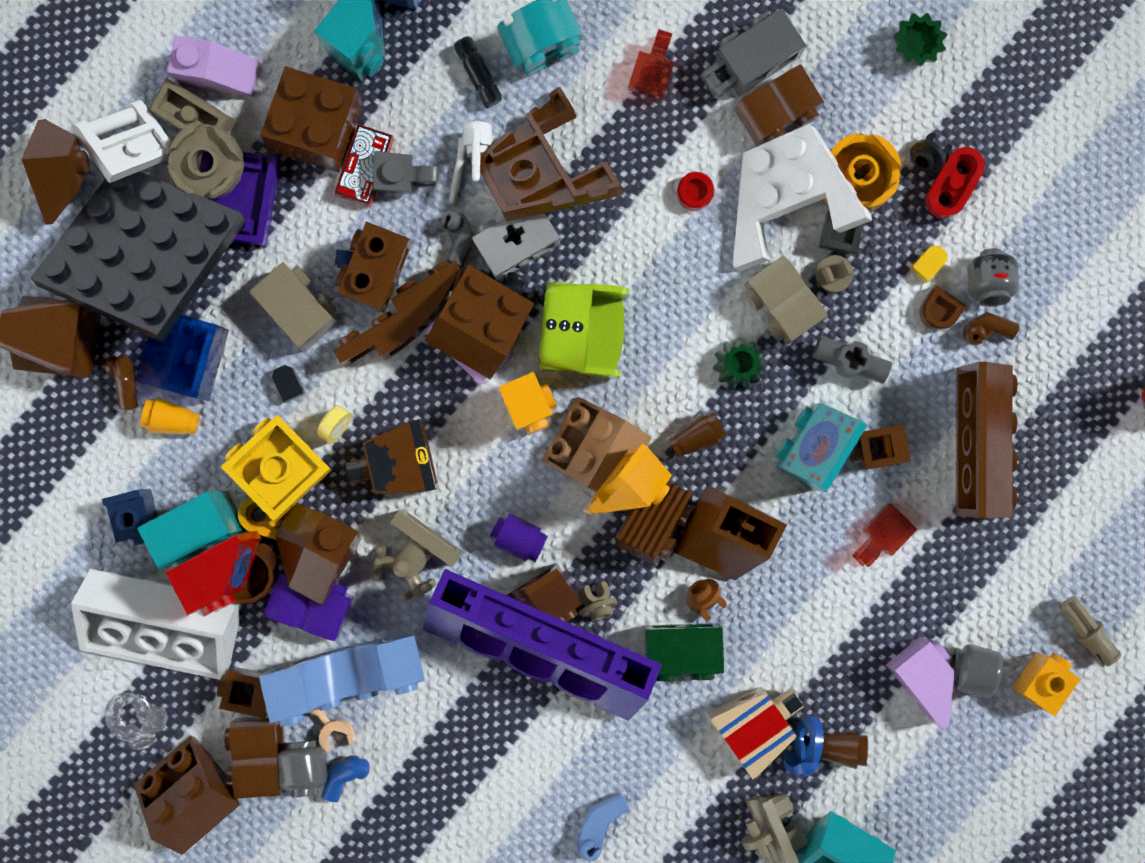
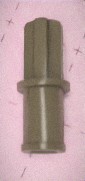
[1059,596,1122,667]

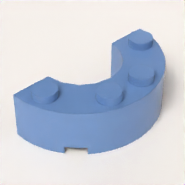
[259,635,425,727]

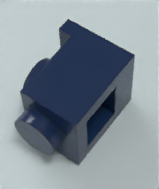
[102,489,158,548]

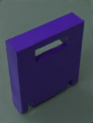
[199,152,281,247]

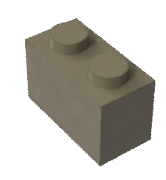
[249,262,339,351]

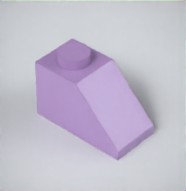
[168,36,259,97]
[886,637,954,730]

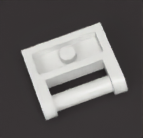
[71,100,171,183]

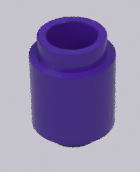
[490,513,548,563]

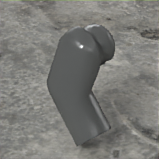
[441,210,475,267]

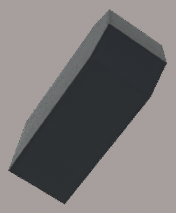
[272,365,306,403]

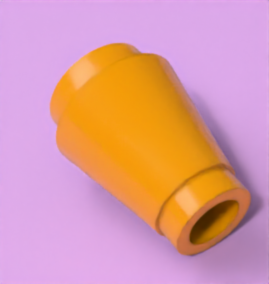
[140,397,200,435]

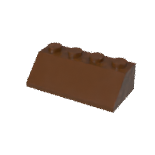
[955,362,1018,518]

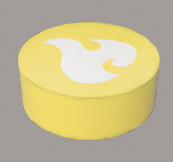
[317,406,352,444]

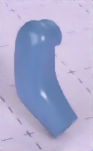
[577,793,629,862]

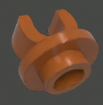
[685,579,727,621]

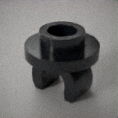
[910,132,952,174]

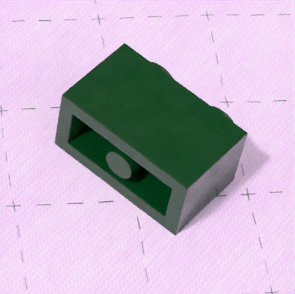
[644,623,724,681]

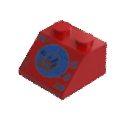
[165,531,261,617]

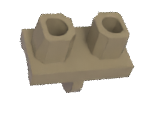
[741,793,809,863]

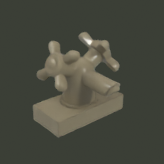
[372,509,463,602]

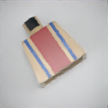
[707,687,804,779]

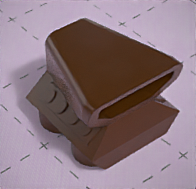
[0,296,101,378]

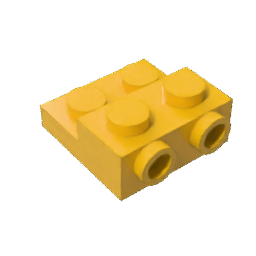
[221,414,331,523]

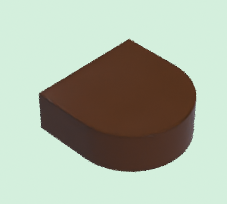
[919,285,967,331]

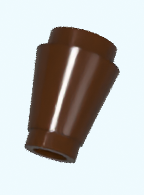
[669,410,727,458]
[820,731,868,769]

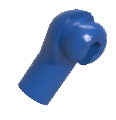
[321,755,370,802]

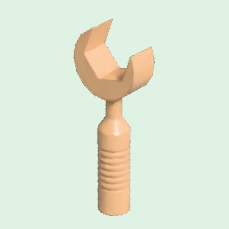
[310,707,355,753]

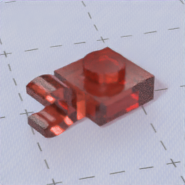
[628,29,675,101]
[852,503,918,567]

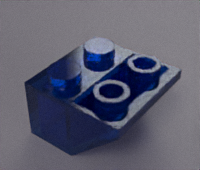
[135,315,229,401]

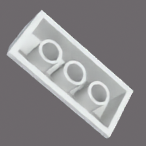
[71,569,239,680]

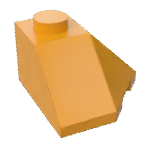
[583,443,672,515]

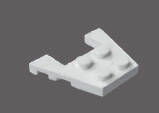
[733,124,872,271]

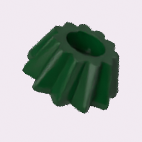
[893,13,948,67]
[713,337,766,390]

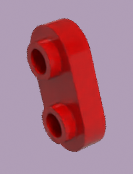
[925,147,985,219]

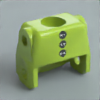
[538,282,629,379]

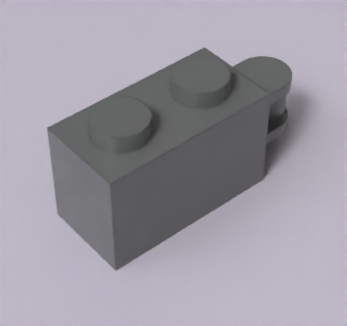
[700,8,807,99]

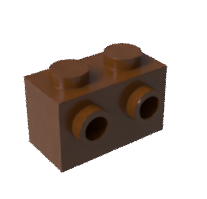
[336,221,412,313]

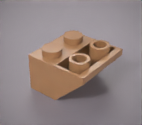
[541,397,652,492]

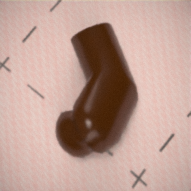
[963,312,1019,346]
[105,355,138,410]

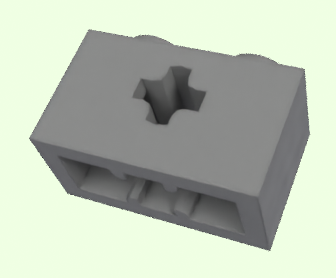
[472,213,560,281]

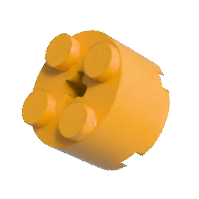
[823,133,901,213]

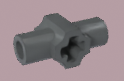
[812,336,892,384]

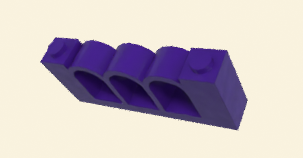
[422,569,662,721]

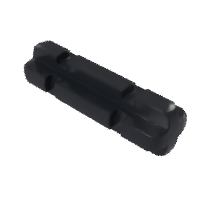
[454,36,502,108]

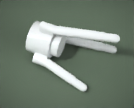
[449,121,499,205]

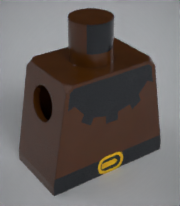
[346,419,440,494]

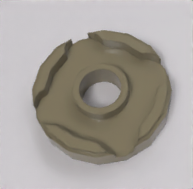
[167,124,244,200]

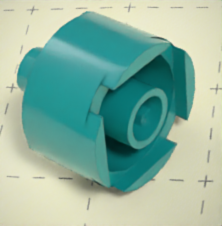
[497,0,584,77]

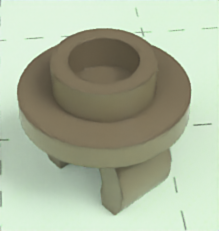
[815,255,854,293]
[578,581,618,622]

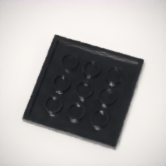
[30,171,246,342]

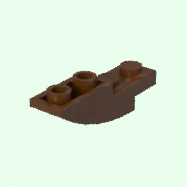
[333,261,463,366]

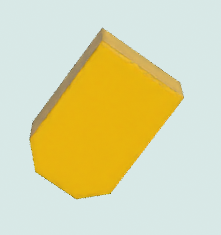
[909,246,948,283]

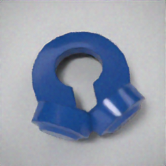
[784,716,824,778]

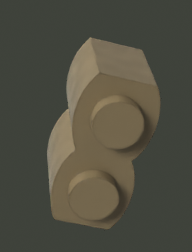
[744,255,828,345]

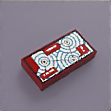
[334,124,394,208]

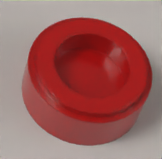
[676,172,715,211]

